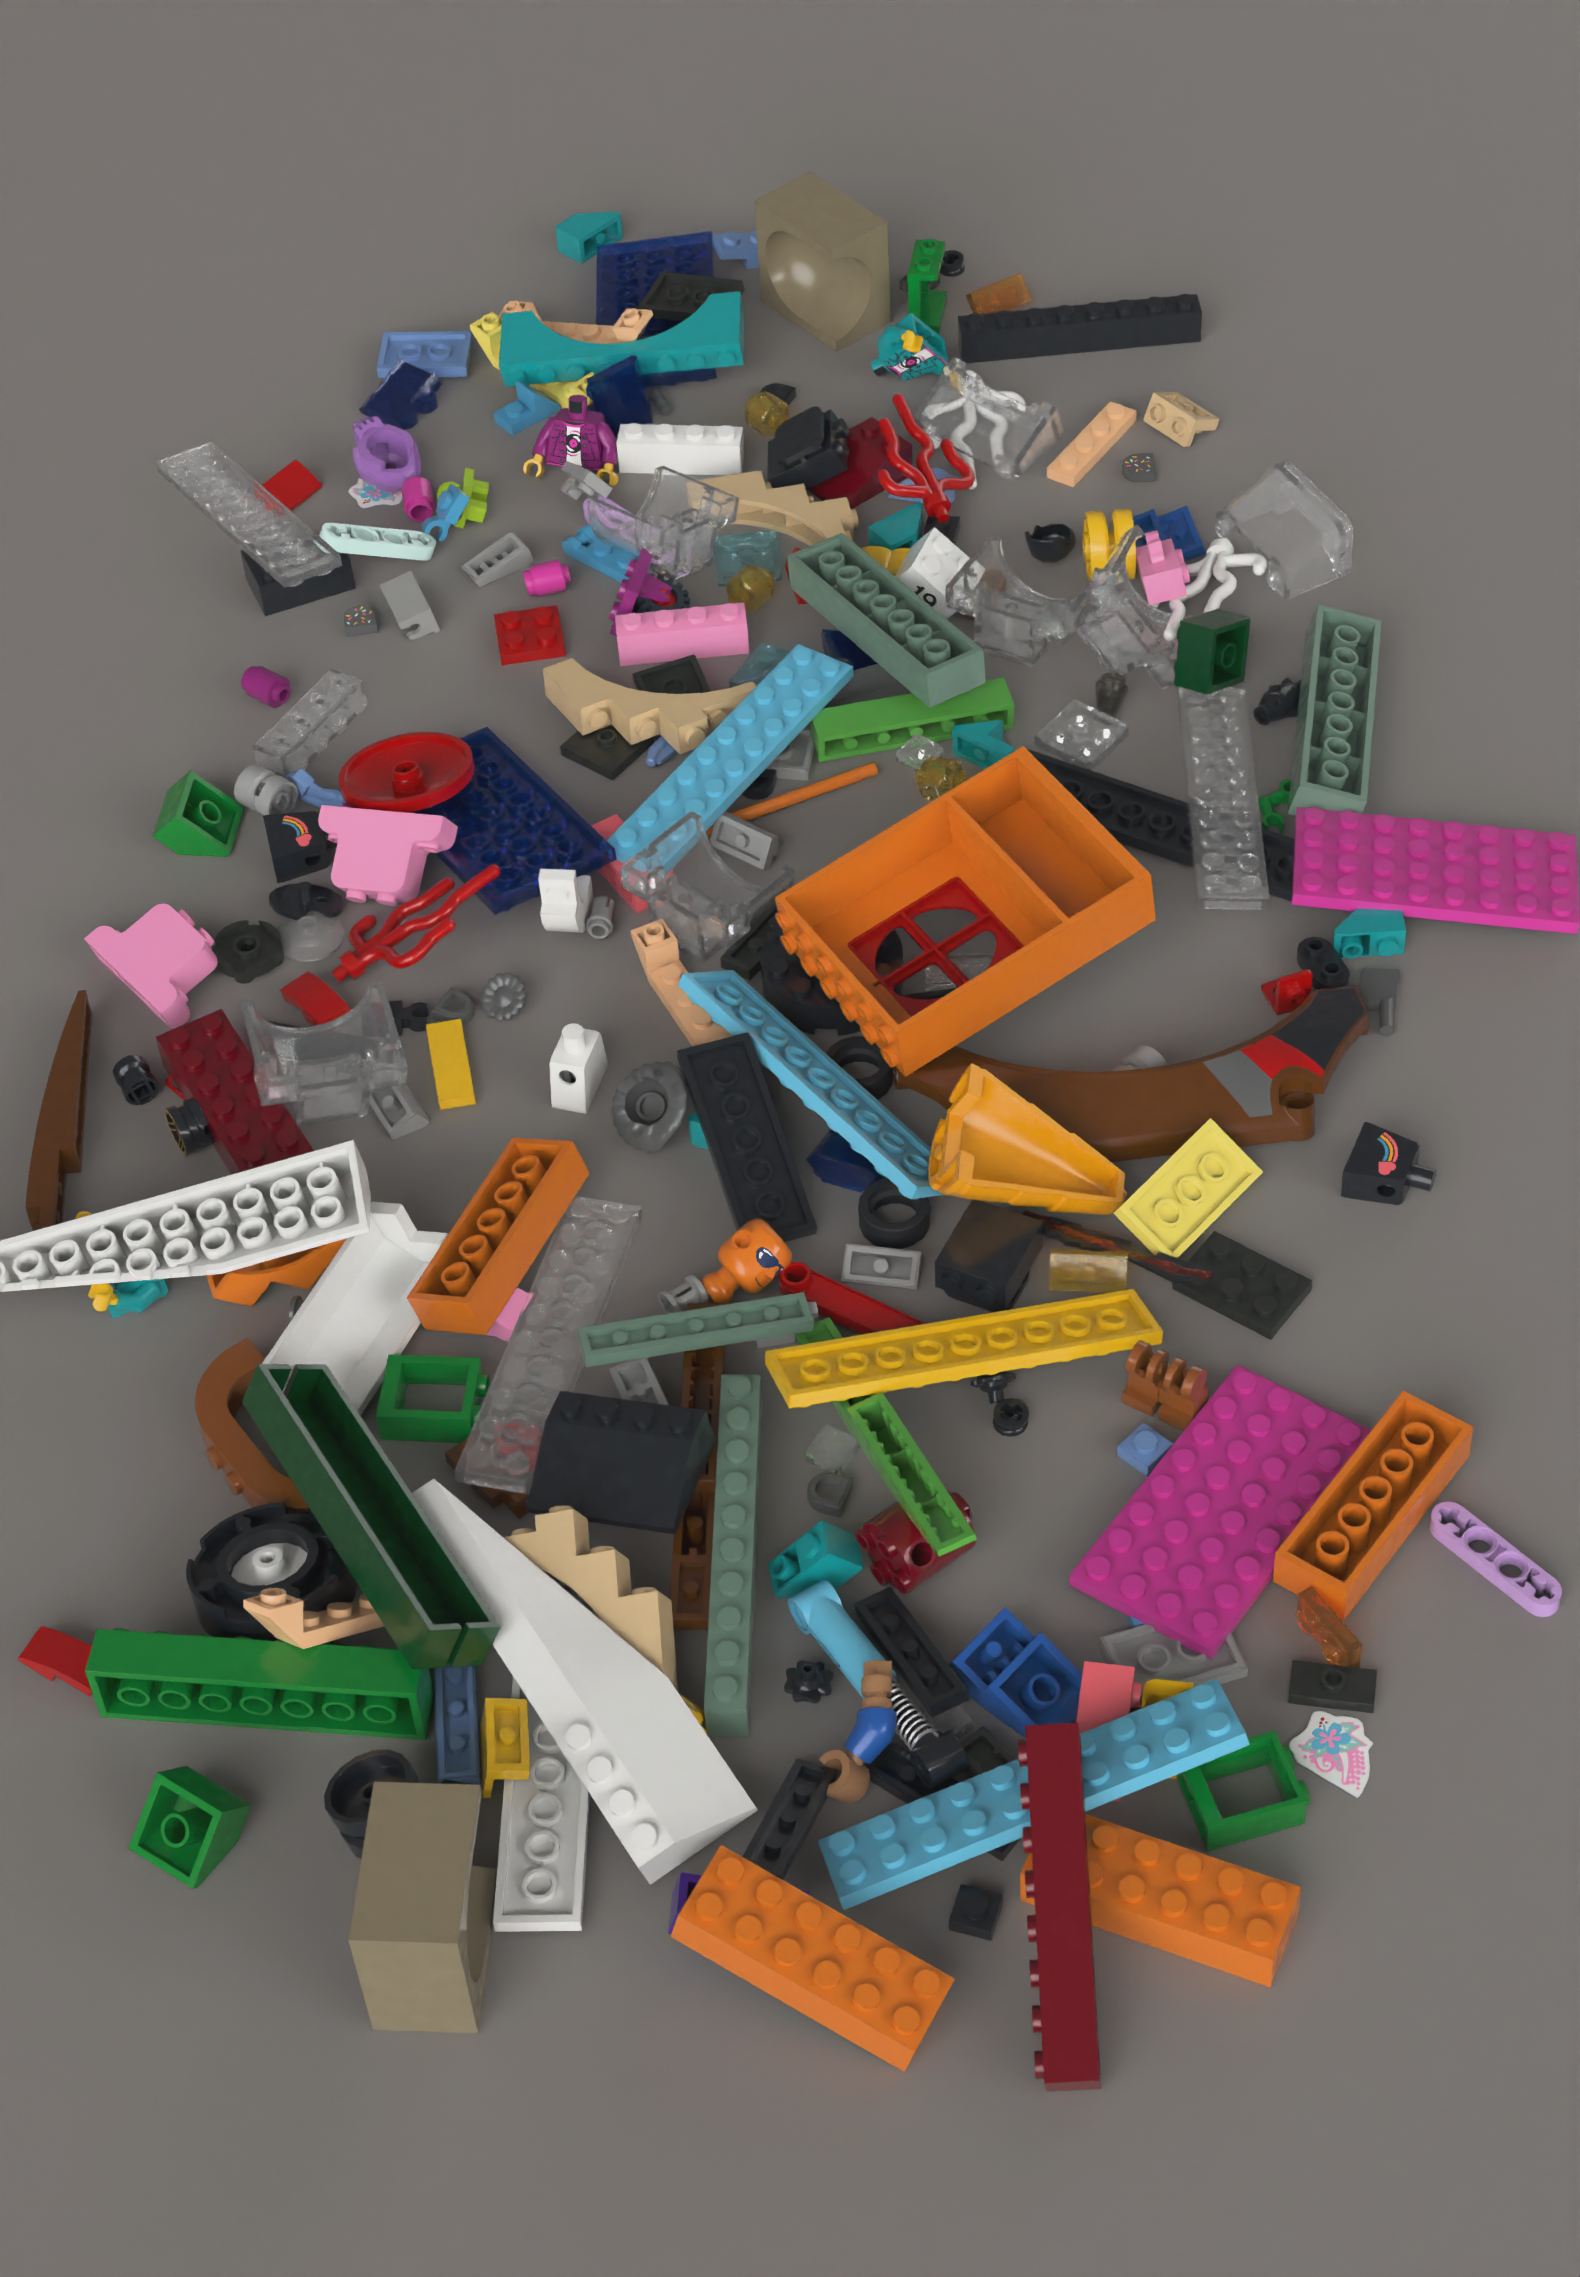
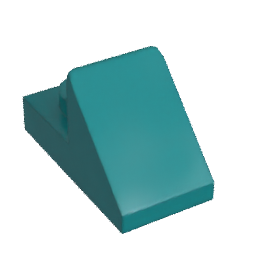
[952,720,1015,769]

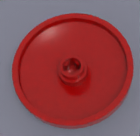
[338,732,475,813]

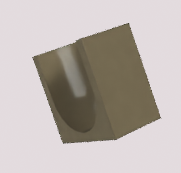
[754,172,891,352]
[348,1782,497,2033]

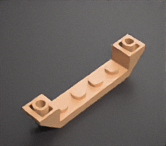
[499,301,653,344]
[630,918,732,1046]
[243,1588,384,1649]

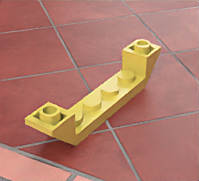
[470,312,613,409]

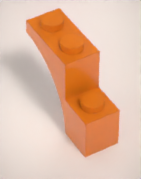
[206,1238,347,1307]

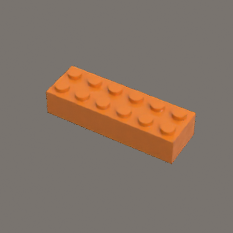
[407,1138,590,1335]
[1273,1391,1474,1620]
[1020,1814,1301,1988]
[670,1845,955,2072]

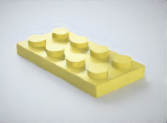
[1114,1118,1263,1268]

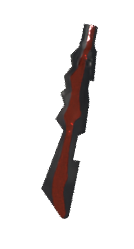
[1022,1210,1214,1283]

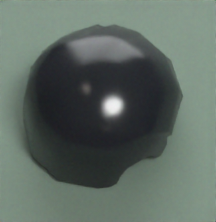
[1025,524,1076,563]

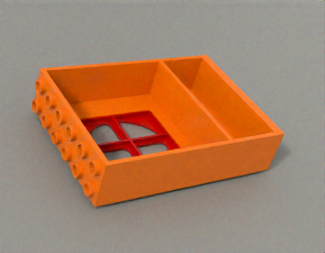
[775,746,1156,1077]

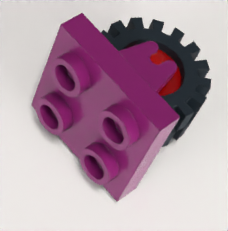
[608,548,690,636]

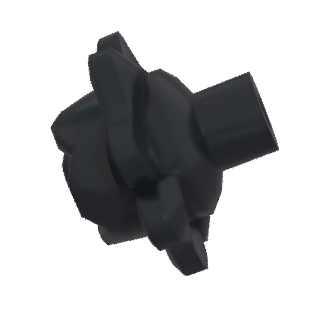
[970,1371,1016,1404]
[784,1660,833,1704]

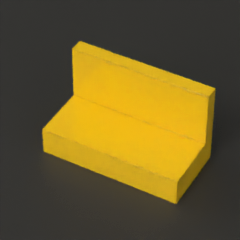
[480,1698,530,1798]

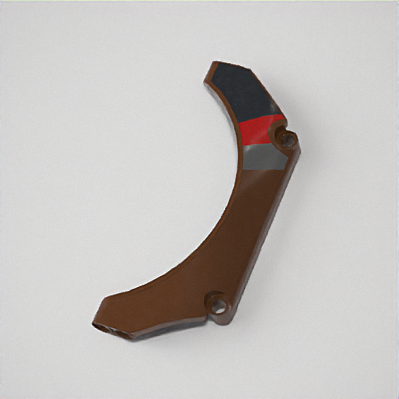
[893,985,1368,1162]

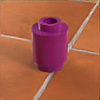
[241,666,290,708]

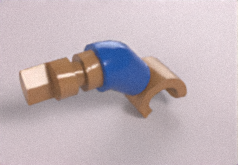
[819,1660,897,1804]

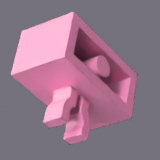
[1136,530,1190,606]

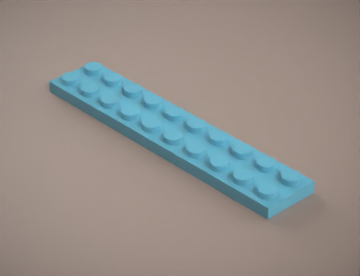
[603,644,854,879]
[678,970,943,1200]
[818,1678,1250,1910]

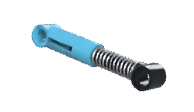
[787,1579,969,1789]

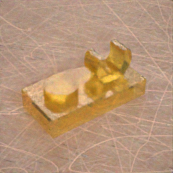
[1049,1249,1128,1293]

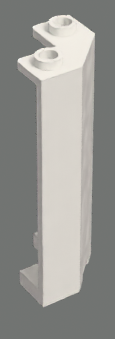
[262,1202,448,1416]

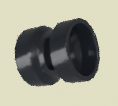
[113,1055,159,1105]

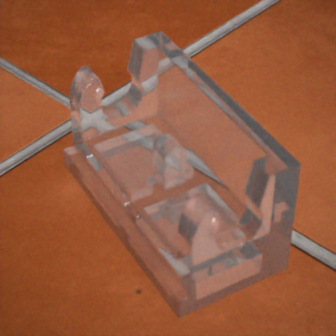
[925,952,995,992]

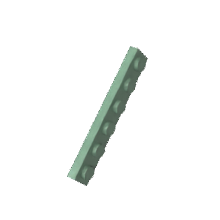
[577,1292,814,1367]

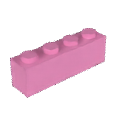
[615,602,749,666]

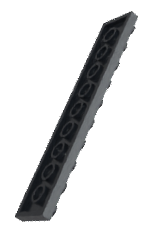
[1027,749,1306,907]

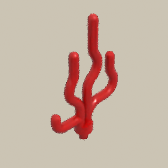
[877,393,975,523]
[331,864,501,983]

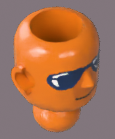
[701,1218,792,1304]

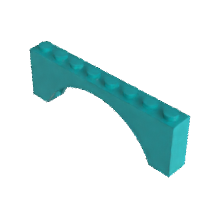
[499,291,745,387]

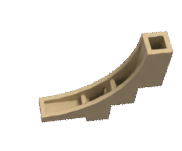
[687,470,859,546]
[543,658,756,755]
[503,1506,678,1692]

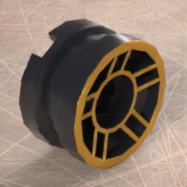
[164,1098,213,1155]

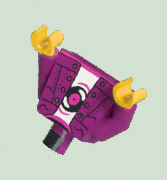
[523,395,619,486]

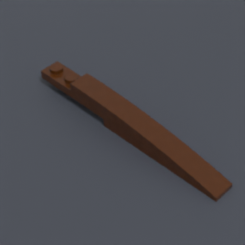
[25,990,92,1231]
[670,1303,726,1630]

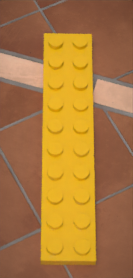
[765,1289,1163,1409]

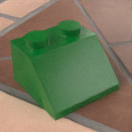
[152,770,245,857]
[128,1766,251,1889]

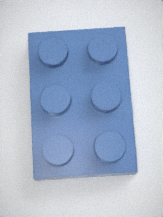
[377,331,473,379]

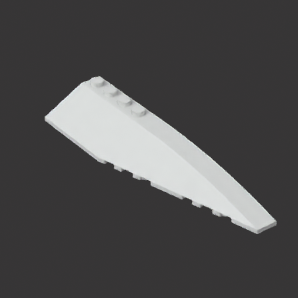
[0,1140,371,1292]
[412,1479,758,1885]

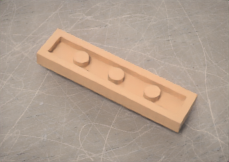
[1047,401,1137,488]

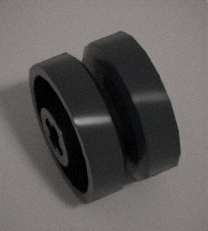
[324,1749,420,1859]

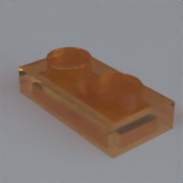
[966,273,1032,314]
[1296,1586,1362,1668]

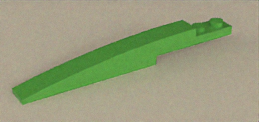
[795,1317,977,1557]

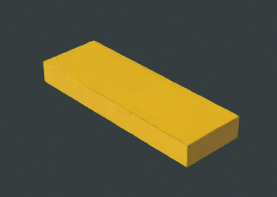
[426,1019,476,1110]

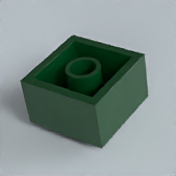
[1174,609,1251,694]

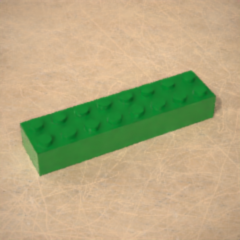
[85,1628,435,1740]

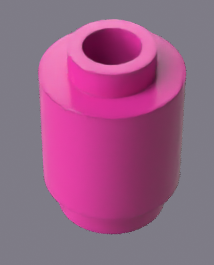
[401,477,435,522]
[522,559,571,597]

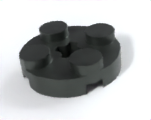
[212,920,284,984]

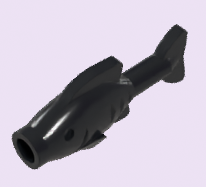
[1254,678,1301,725]

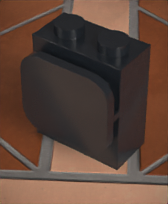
[767,407,850,490]
[934,1200,1043,1312]

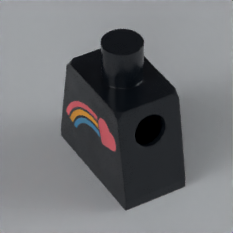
[263,811,337,883]
[1341,1122,1436,1205]

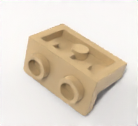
[1144,392,1220,447]

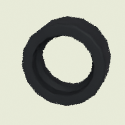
[826,1036,893,1100]
[858,1178,930,1249]

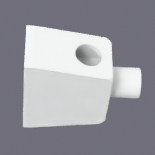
[549,1023,608,1114]

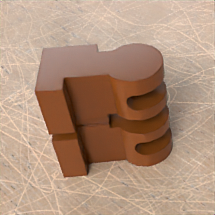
[1121,1340,1208,1431]

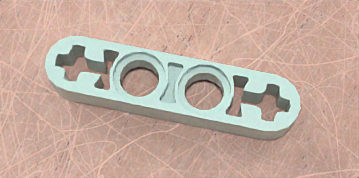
[318,523,437,561]

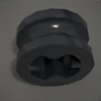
[940,250,965,277]
[993,1398,1029,1437]

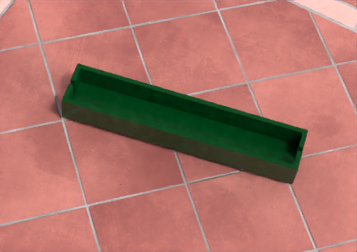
[242,1364,501,1669]

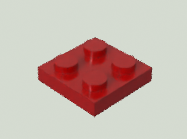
[494,605,566,665]

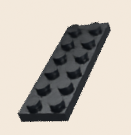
[677,1032,817,1242]

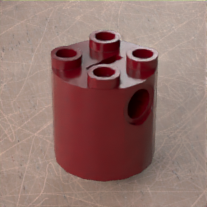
[855,1489,976,1594]

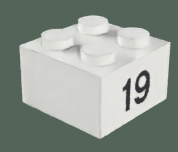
[895,527,982,619]

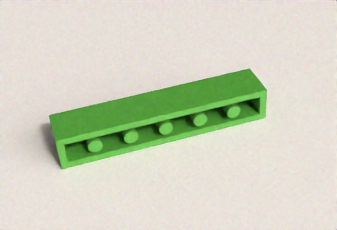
[809,677,1014,762]

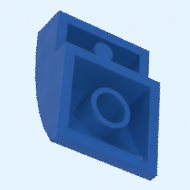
[949,1607,1082,1738]

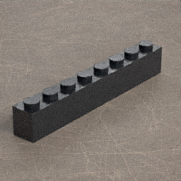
[958,294,1202,364]

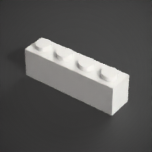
[616,423,745,475]

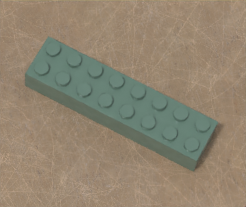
[787,533,986,708]
[1287,604,1382,815]

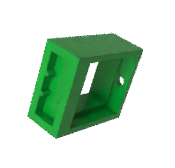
[376,1354,490,1443]
[1176,1730,1310,1852]

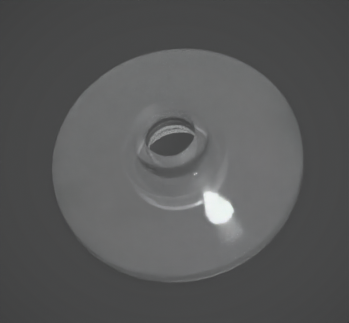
[277,911,345,963]

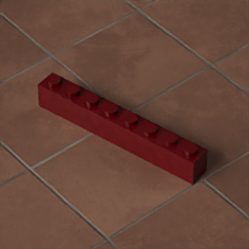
[1018,1723,1101,2092]

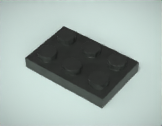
[638,272,744,322]
[1172,1231,1312,1340]

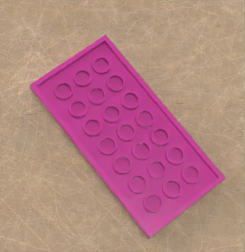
[1291,807,1580,934]
[1069,1364,1371,1660]

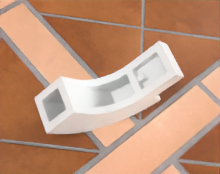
[538,869,594,933]

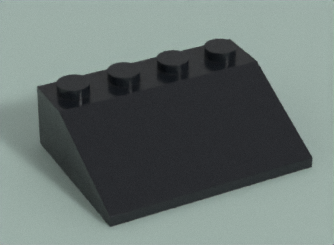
[526,1391,716,1534]

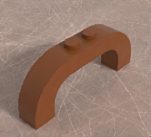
[195,1338,309,1513]

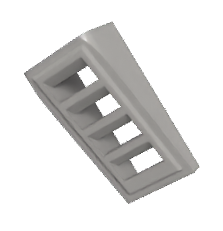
[461,531,534,588]

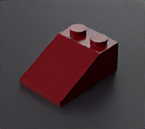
[808,417,913,509]

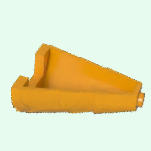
[928,1063,1127,1215]

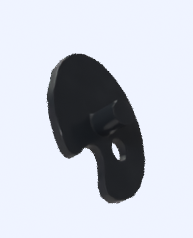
[269,882,344,920]

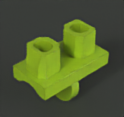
[437,467,489,528]

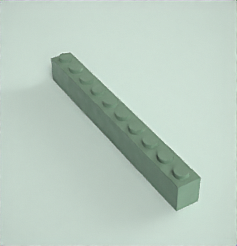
[704,1374,763,1737]

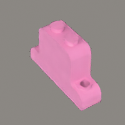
[318,805,458,906]
[84,904,218,1029]

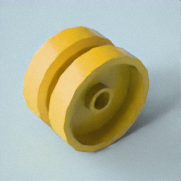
[1082,508,1136,583]

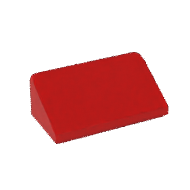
[255,460,322,520]

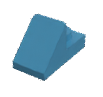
[494,381,561,436]

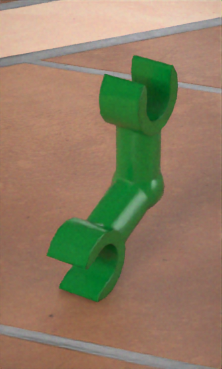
[1257,779,1291,834]

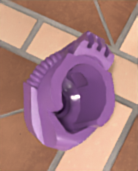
[352,416,421,494]

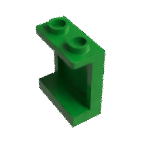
[907,239,947,334]

